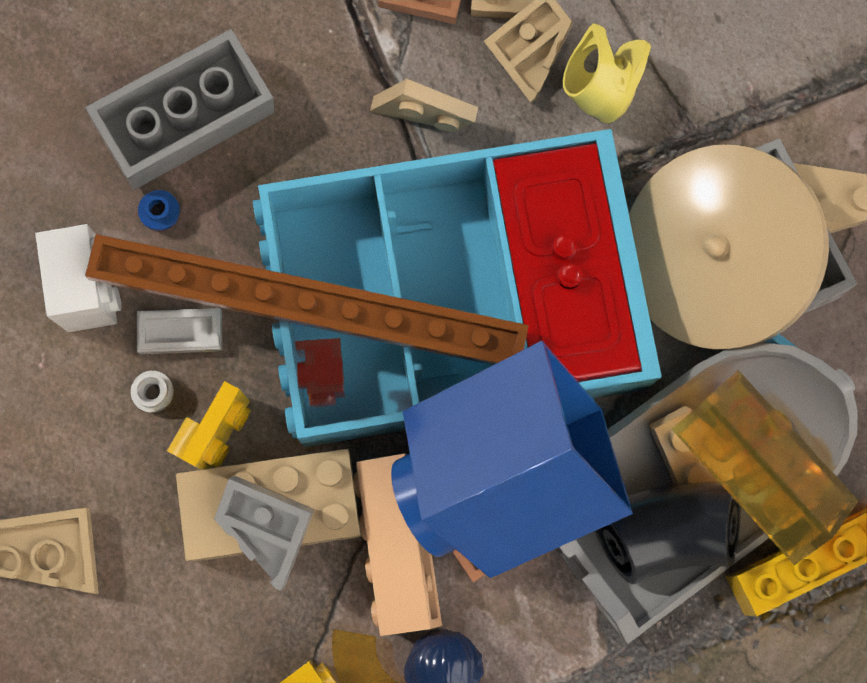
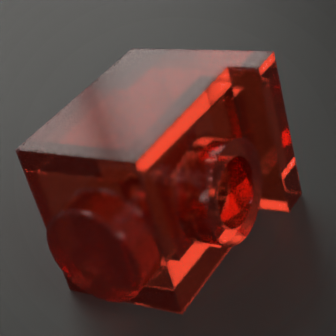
[295,338,345,407]

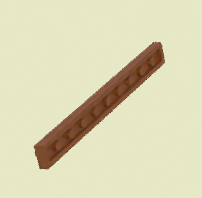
[85,234,529,365]

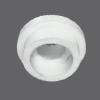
[131,371,174,413]

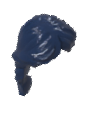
[404,629,484,683]

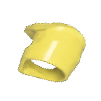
[563,23,651,124]

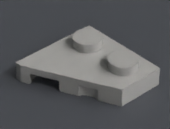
[214,475,315,591]

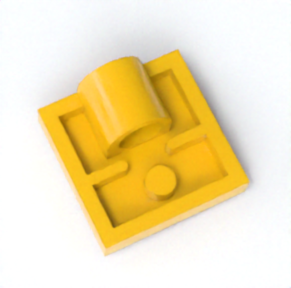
[167,381,251,470]

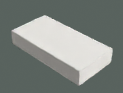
[137,308,223,354]

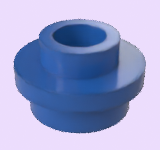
[138,190,180,231]

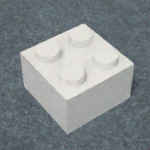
[35,224,122,332]

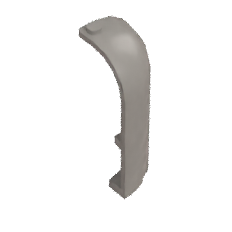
[558,342,858,644]

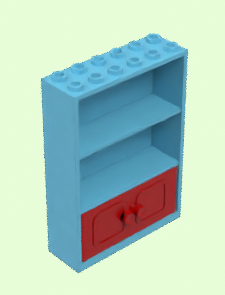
[253,129,662,447]

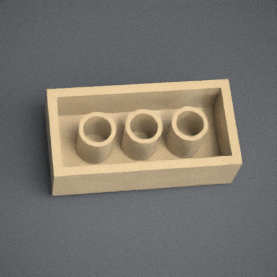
[176,449,362,562]

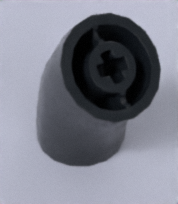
[595,482,741,585]

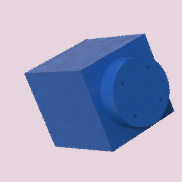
[391,341,633,578]

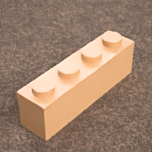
[354,454,442,636]

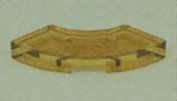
[332,629,400,683]

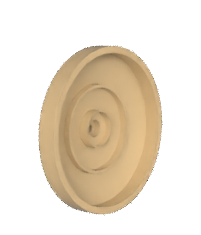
[629,144,829,349]

